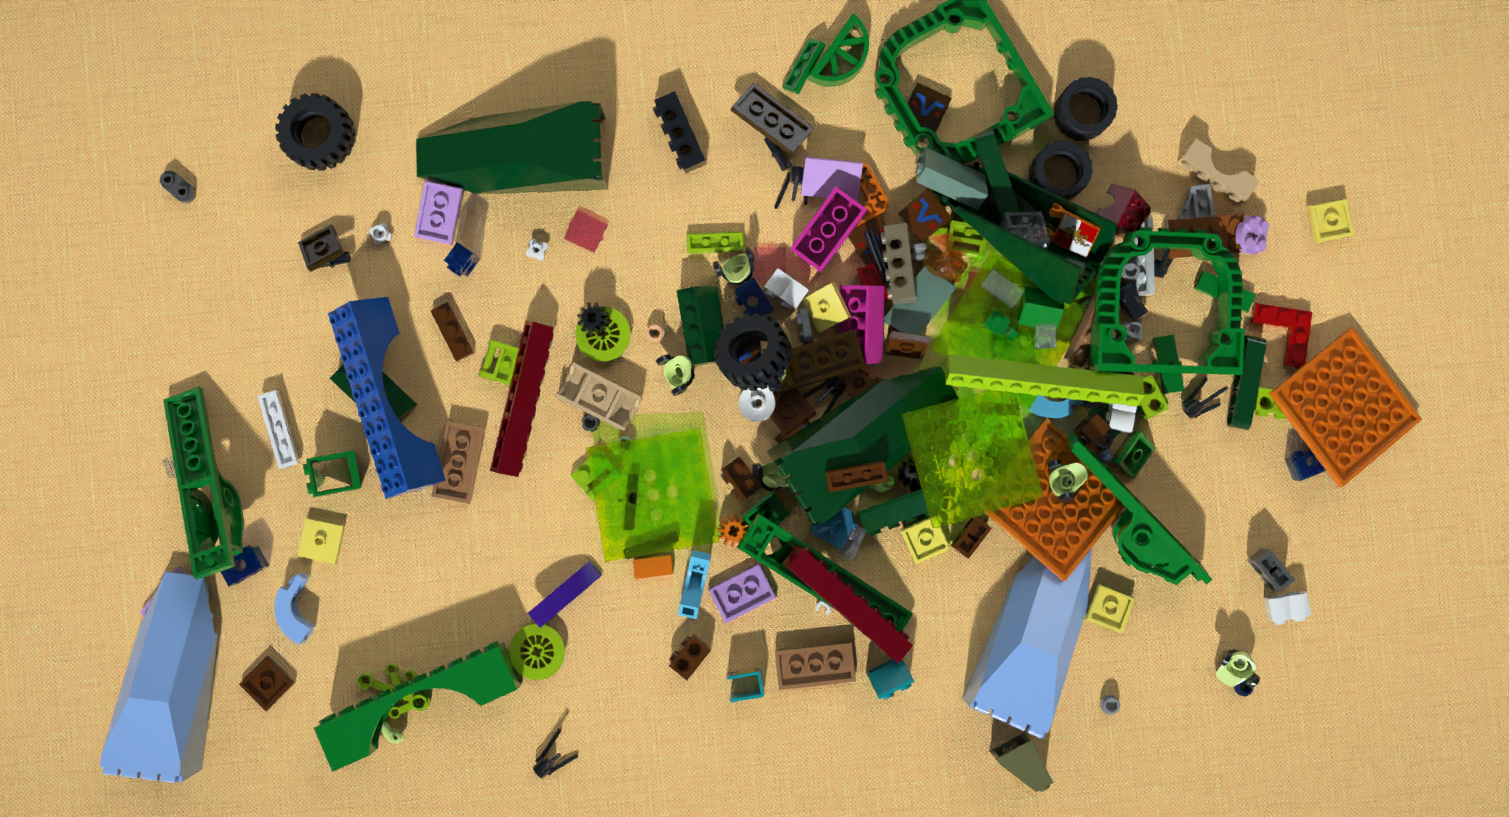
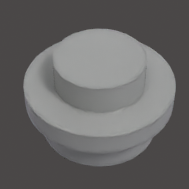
[1122,262,1140,281]
[1100,695,1120,715]

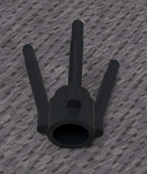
[774,166,808,209]
[1154,249,1174,278]
[802,376,845,416]
[1182,378,1228,419]
[533,729,578,778]

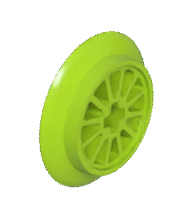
[575,306,631,362]
[509,624,565,680]

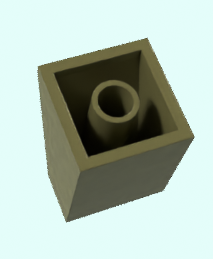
[989,733,1054,792]

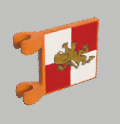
[1039,203,1101,258]

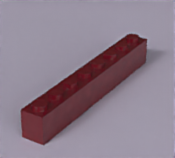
[490,321,554,477]
[782,545,913,664]

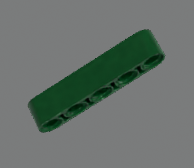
[973,128,1022,224]
[1227,335,1267,430]

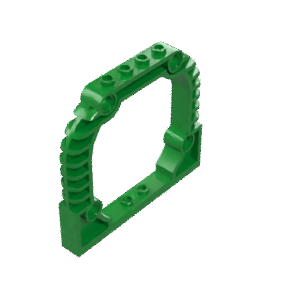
[874,0,1054,164]
[1090,227,1245,375]

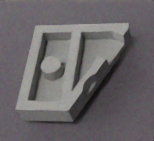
[1179,184,1215,219]

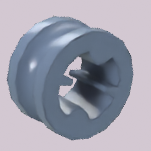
[1096,447,1114,463]

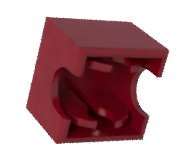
[1096,184,1151,239]

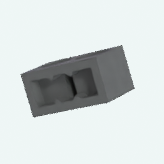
[1247,548,1295,592]

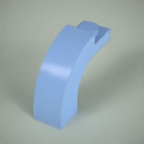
[274,573,315,645]

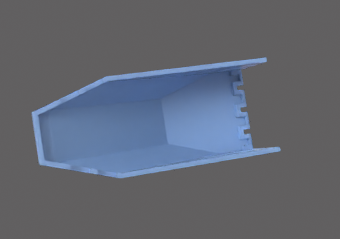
[963,548,1092,739]
[100,572,218,783]

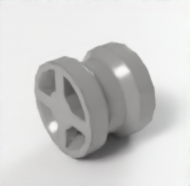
[910,244,929,262]

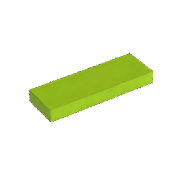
[686,232,744,254]

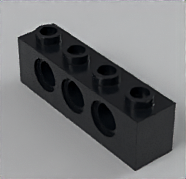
[653,91,706,174]

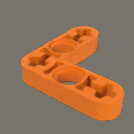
[855,162,889,229]

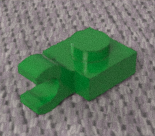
[983,309,1019,341]

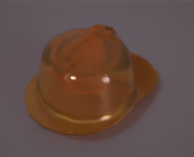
[924,250,968,283]

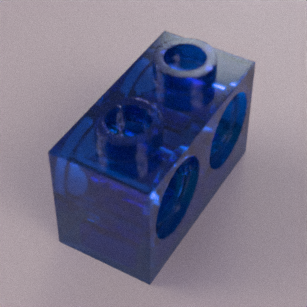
[444,242,480,277]

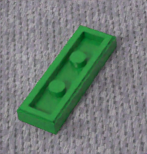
[782,38,826,94]
[1194,271,1256,312]
[1153,334,1184,394]

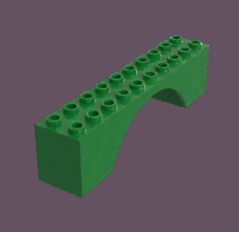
[314,641,522,772]

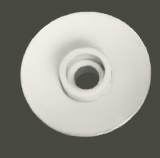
[739,388,775,422]

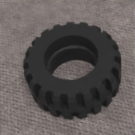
[275,93,356,171]
[714,313,792,391]

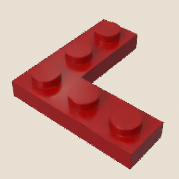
[1251,303,1313,368]

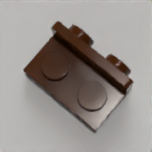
[720,456,762,501]

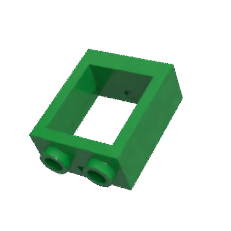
[303,450,361,498]

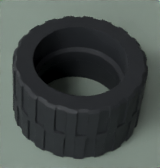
[1054,77,1118,141]
[1029,140,1093,200]

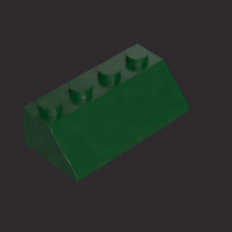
[676,286,725,367]
[330,364,418,421]
[858,485,939,536]

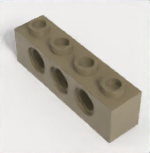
[881,223,917,305]

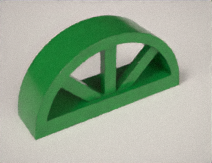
[808,13,869,87]

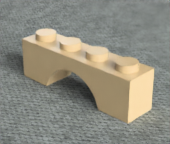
[1178,138,1260,203]

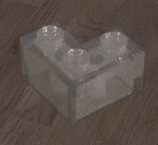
[999,212,1050,250]

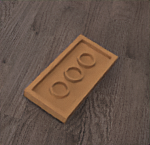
[1064,293,1122,370]
[431,421,486,504]
[775,642,856,690]

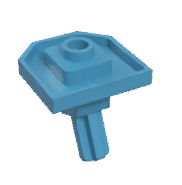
[810,508,856,550]

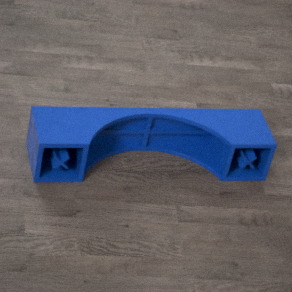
[328,297,446,499]

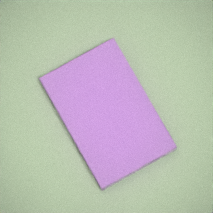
[801,156,863,201]
[414,181,464,245]
[708,563,777,624]

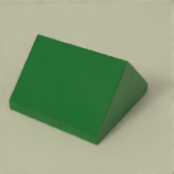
[1017,286,1064,332]
[1109,431,1155,479]
[742,491,790,525]

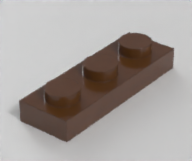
[430,302,474,362]
[825,461,888,492]

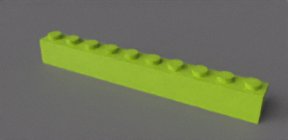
[945,354,1145,406]

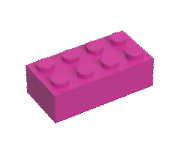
[790,187,868,273]

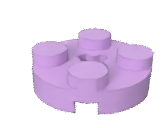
[1235,216,1269,254]

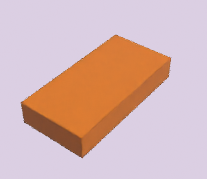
[633,555,674,579]

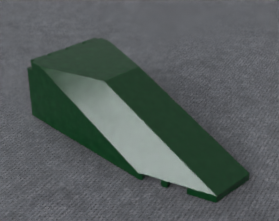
[416,101,608,194]
[929,162,1118,305]
[767,365,959,526]

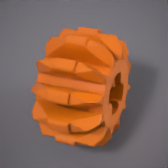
[717,514,749,547]

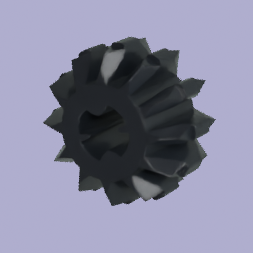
[577,302,610,335]
[898,457,931,490]

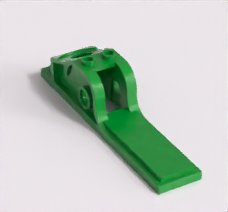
[163,387,244,580]
[1067,432,1213,585]
[737,514,913,632]

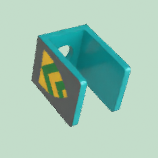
[726,667,764,702]

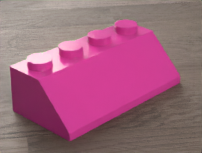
[839,285,884,364]

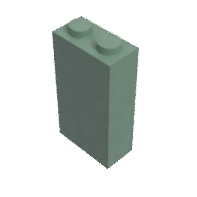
[915,147,988,210]
[883,265,956,335]

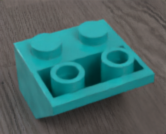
[866,659,915,700]

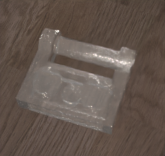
[837,524,866,561]

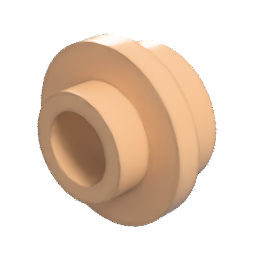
[645,323,665,343]

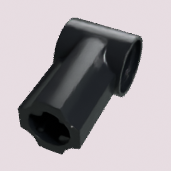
[1119,280,1148,321]

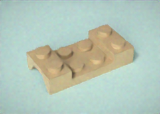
[555,363,642,432]

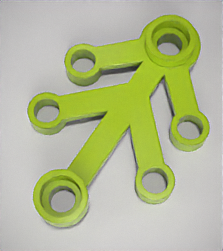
[357,663,430,719]

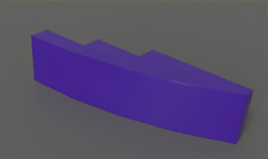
[528,561,602,628]

